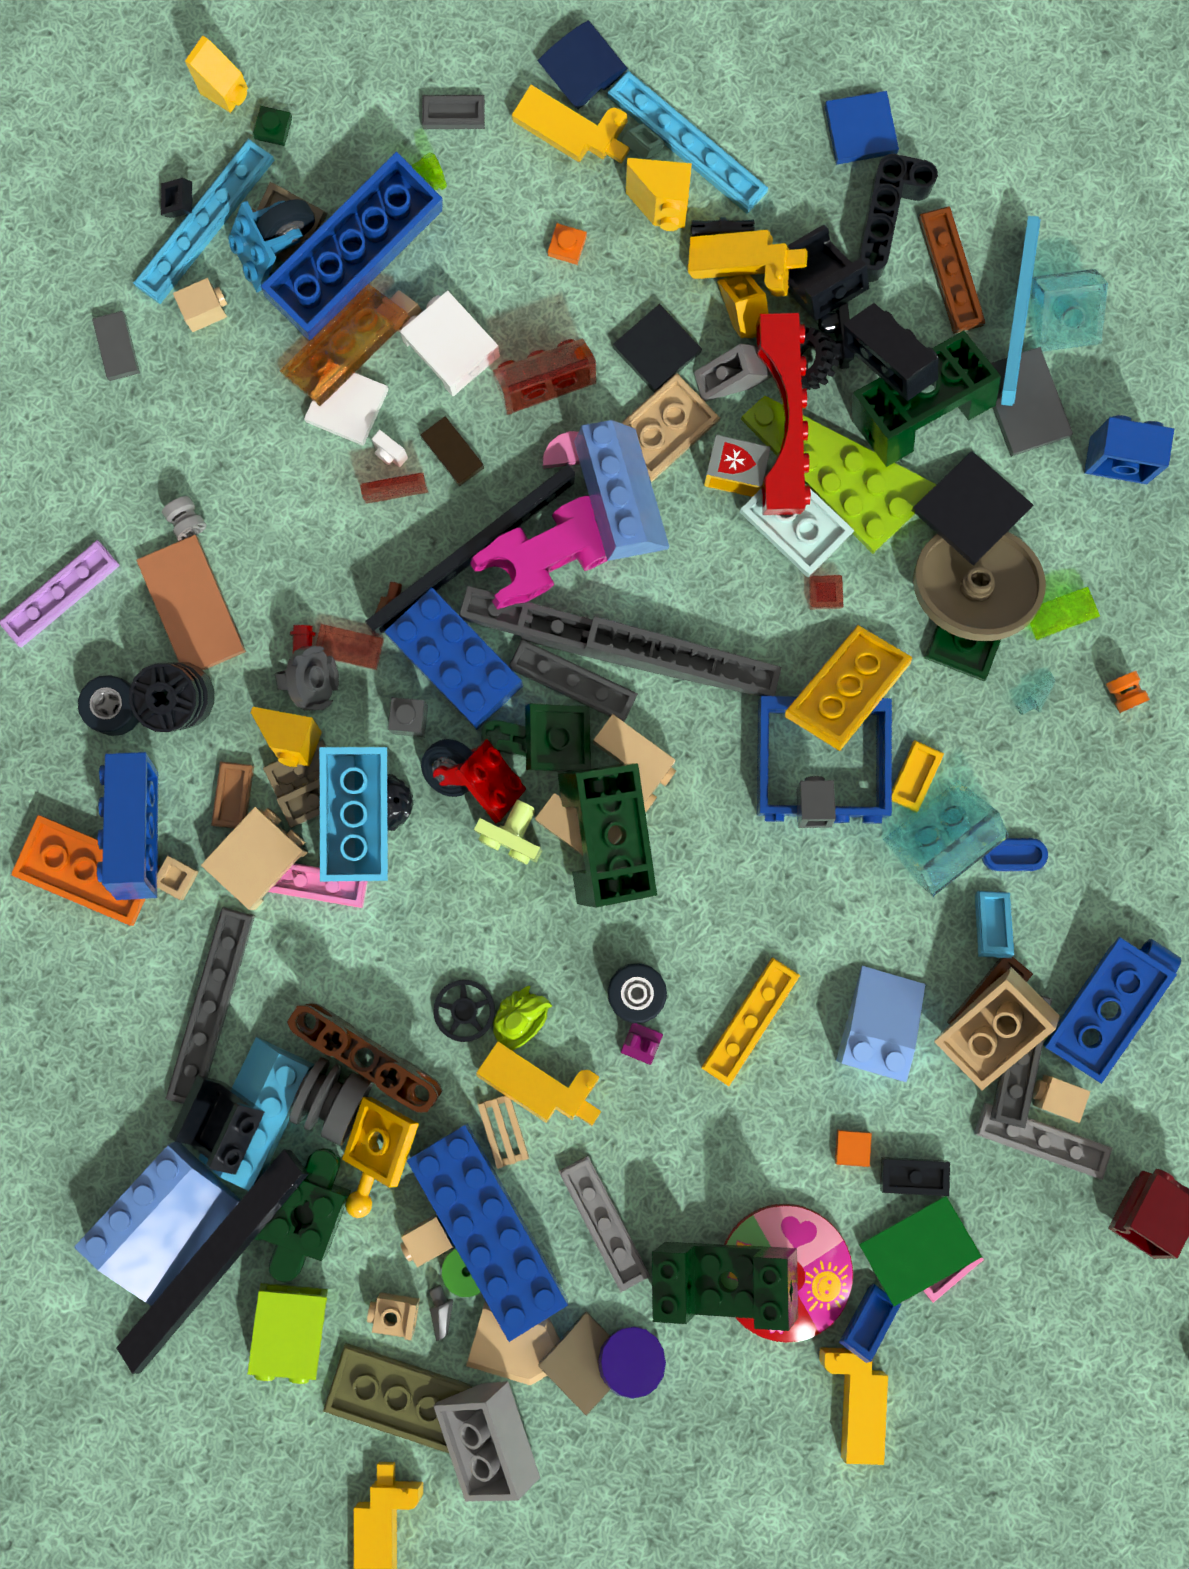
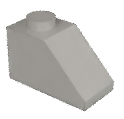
[694,344,772,401]

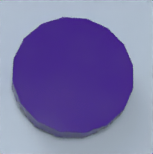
[598,1327,666,1399]

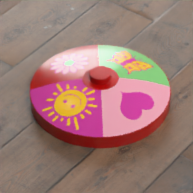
[721,1204,853,1343]

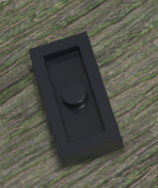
[880,1157,950,1196]

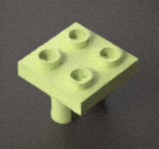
[474,800,542,865]

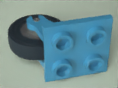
[228,199,315,293]

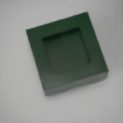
[253,105,292,146]

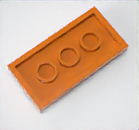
[11,815,160,926]

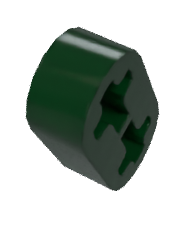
[481,720,526,757]

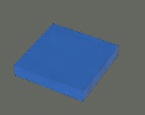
[824,91,899,165]

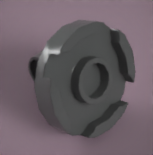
[275,646,339,711]

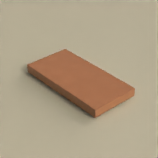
[136,535,246,670]

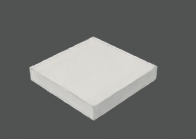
[304,362,389,446]

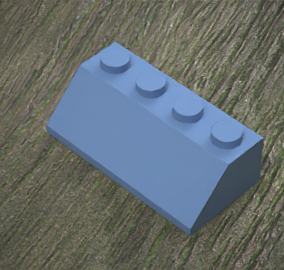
[574,420,669,561]

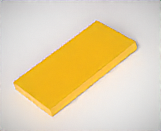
[785,625,913,751]

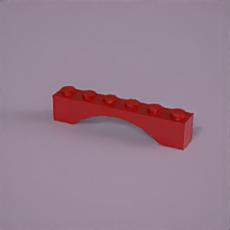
[756,313,811,515]

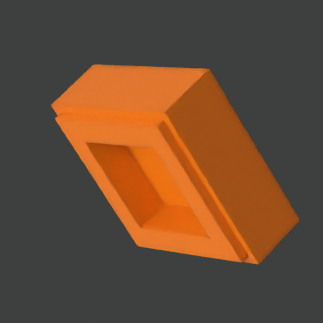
[835,1130,872,1167]

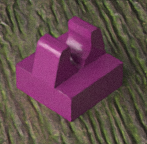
[620,1023,663,1065]

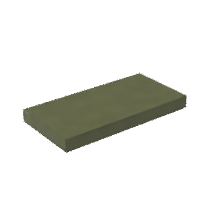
[323,1343,472,1453]

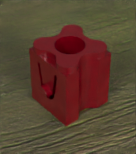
[1108,1169,1189,1259]

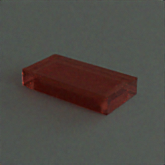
[360,472,428,504]
[315,624,384,671]

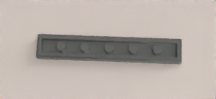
[166,907,255,1104]

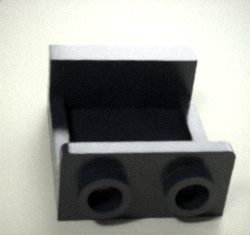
[787,225,870,321]
[169,1075,265,1175]

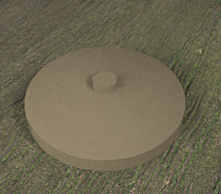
[913,532,1046,641]

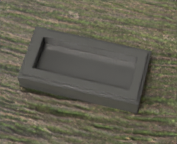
[422,95,485,129]
[92,311,140,381]

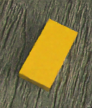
[892,740,944,813]

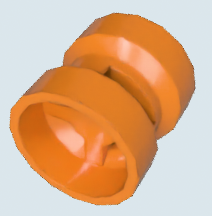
[1106,671,1150,713]

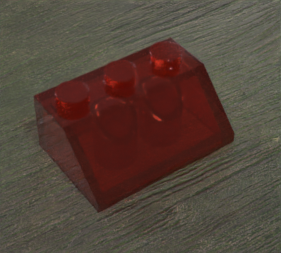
[493,338,596,415]

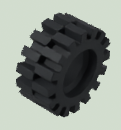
[800,326,840,390]

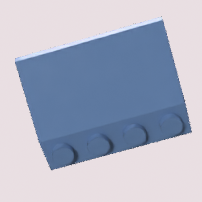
[74,1142,240,1306]

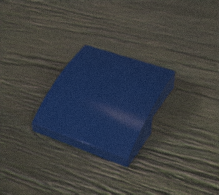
[537,20,628,110]

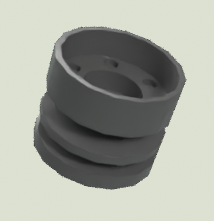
[289,1057,373,1146]

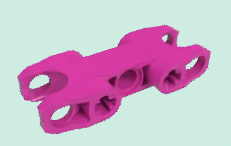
[470,496,607,609]

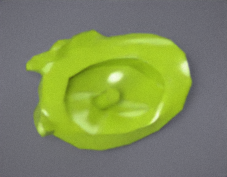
[493,986,552,1050]

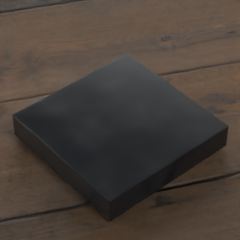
[613,304,702,393]

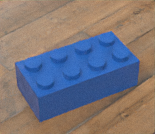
[384,588,523,730]
[97,752,159,900]

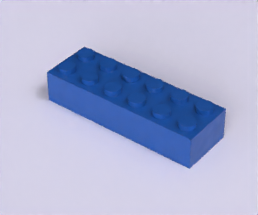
[261,151,443,342]
[406,1123,568,1342]

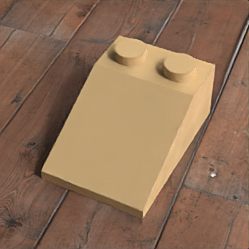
[934,967,1060,1090]

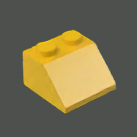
[626,158,692,231]

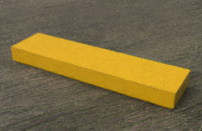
[701,957,800,1086]

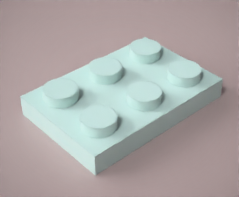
[740,484,854,578]

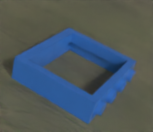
[757,696,892,824]

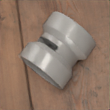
[162,496,206,541]

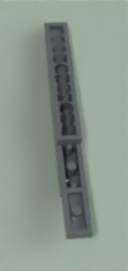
[459,586,782,696]

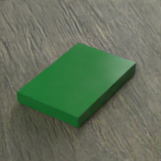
[859,1196,982,1307]

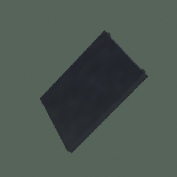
[911,451,1034,566]

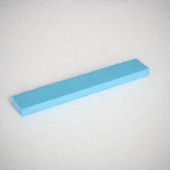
[607,70,768,214]
[133,139,275,304]
[1001,216,1041,406]

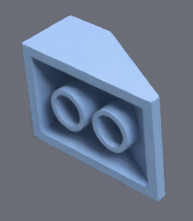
[836,966,925,1082]

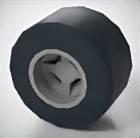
[78,675,139,736]

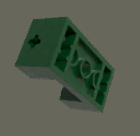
[852,330,1001,467]
[558,763,657,908]
[652,1242,798,1331]

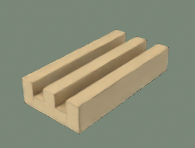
[478,1095,529,1169]

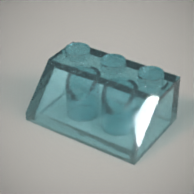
[883,780,1009,897]

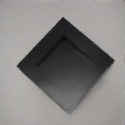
[161,178,193,218]

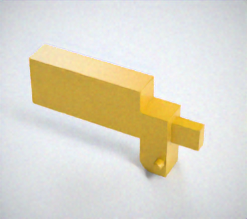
[512,85,630,164]
[688,230,807,297]
[476,1042,601,1126]
[819,1347,888,1465]
[354,1462,423,1569]

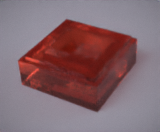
[809,575,844,610]

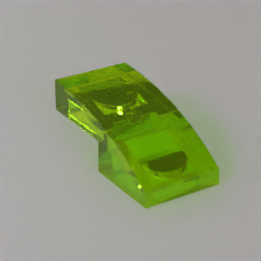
[1030,587,1101,641]

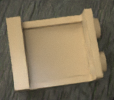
[201,807,308,910]

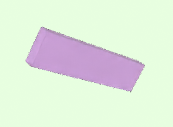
[0,540,120,648]

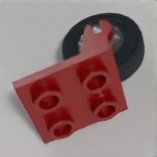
[421,739,526,824]

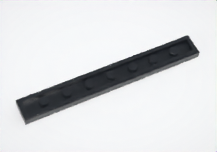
[365,464,575,637]
[116,1149,309,1374]

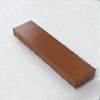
[918,206,986,334]

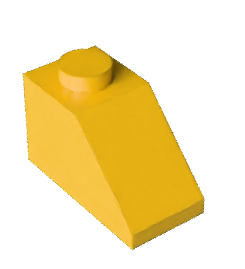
[185,36,248,113]
[717,275,769,339]
[251,707,322,767]

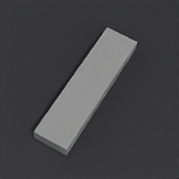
[974,1102,1112,1180]
[559,1155,650,1292]

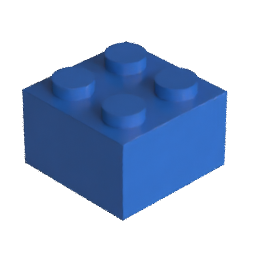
[1084,415,1175,484]

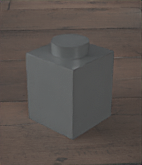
[388,697,428,738]
[796,776,836,828]

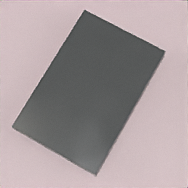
[991,347,1073,457]

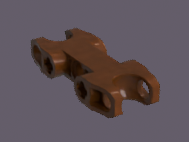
[287,1003,443,1113]

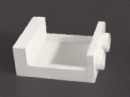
[400,291,500,396]

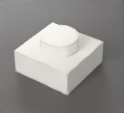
[372,429,408,467]

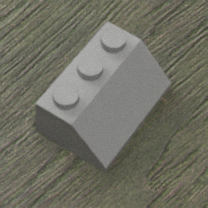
[433,1381,540,1502]

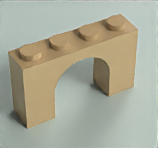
[535,714,676,856]

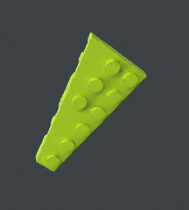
[741,395,937,554]

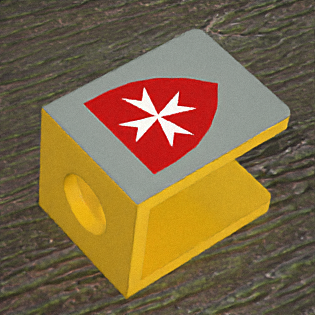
[704,435,770,497]

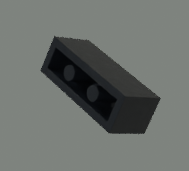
[843,303,939,401]

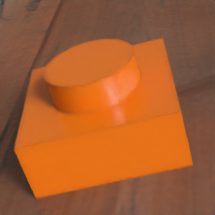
[548,223,587,265]

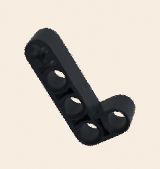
[857,154,938,282]

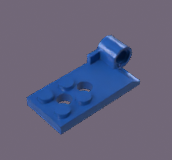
[1043,937,1181,1084]

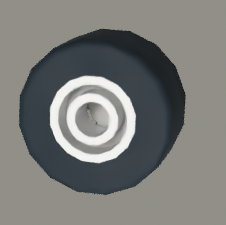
[607,963,667,1023]

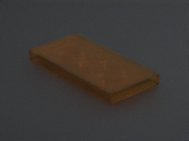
[280,284,410,406]

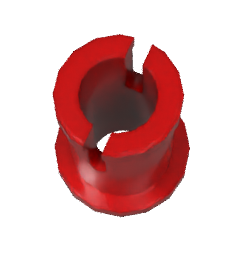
[290,625,316,653]

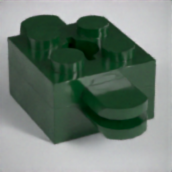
[258,1148,351,1282]

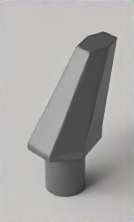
[428,1285,453,1342]

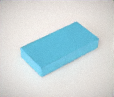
[975,891,1014,958]

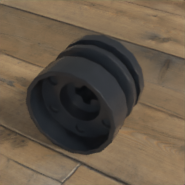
[129,662,215,732]

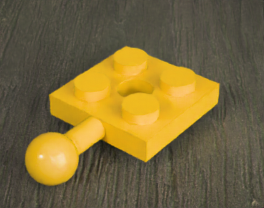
[342,1097,419,1218]

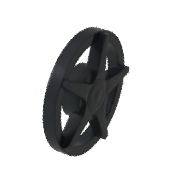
[433,980,495,1042]

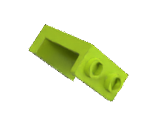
[247,1283,328,1384]

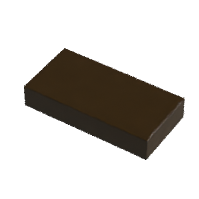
[420,416,484,487]

